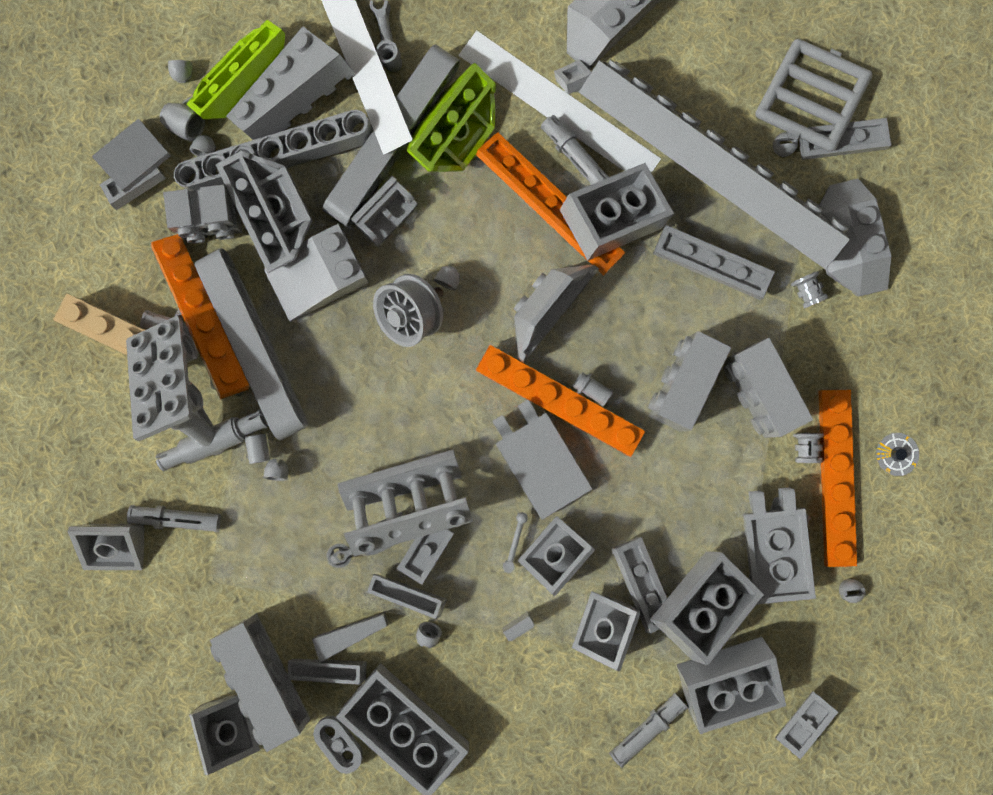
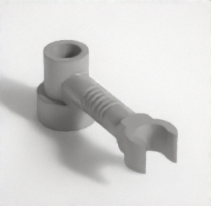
[370,0,402,72]

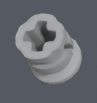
[791,271,828,309]
[793,433,824,463]

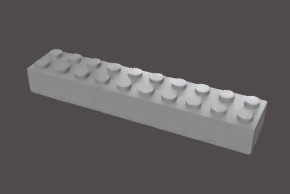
[579,59,850,270]

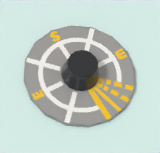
[876,433,919,476]

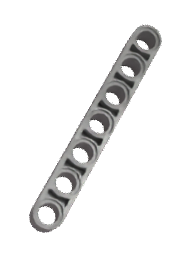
[322,44,460,227]
[174,110,373,191]
[195,248,308,441]

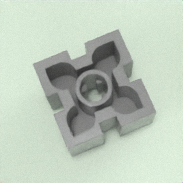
[163,184,242,244]

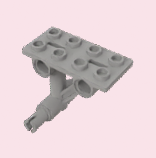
[126,316,269,471]

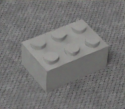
[560,163,674,261]
[648,331,731,432]
[723,337,813,438]
[650,552,764,665]
[677,637,786,734]

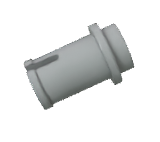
[573,372,613,406]

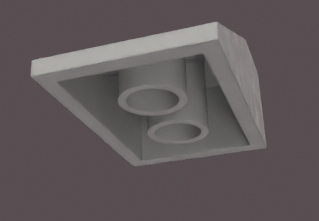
[264,224,369,322]

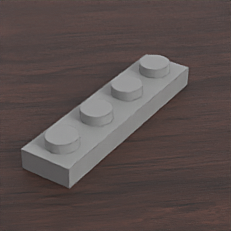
[653,225,775,300]

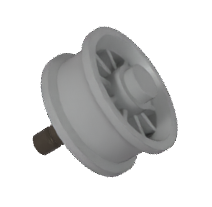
[373,274,443,347]

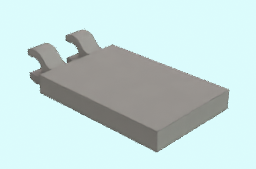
[492,400,592,520]
[743,487,816,604]

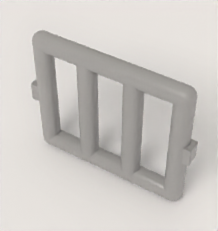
[755,39,873,151]

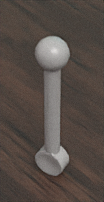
[503,512,528,573]

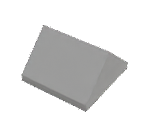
[92,119,171,193]
[518,516,595,596]
[67,524,144,570]
[572,591,640,671]
[189,694,260,775]

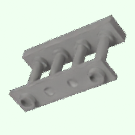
[338,450,473,557]

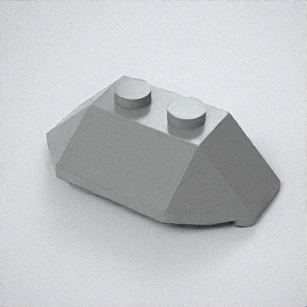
[567,0,661,70]
[215,150,312,273]
[819,179,892,297]
[514,265,599,363]

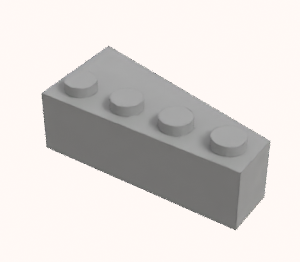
[226,27,356,140]

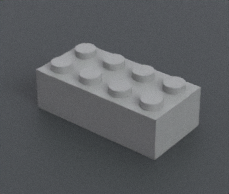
[210,613,310,752]
[336,663,469,795]

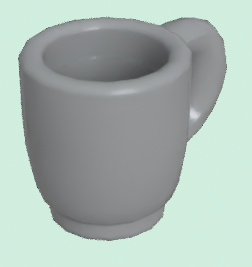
[160,97,205,141]

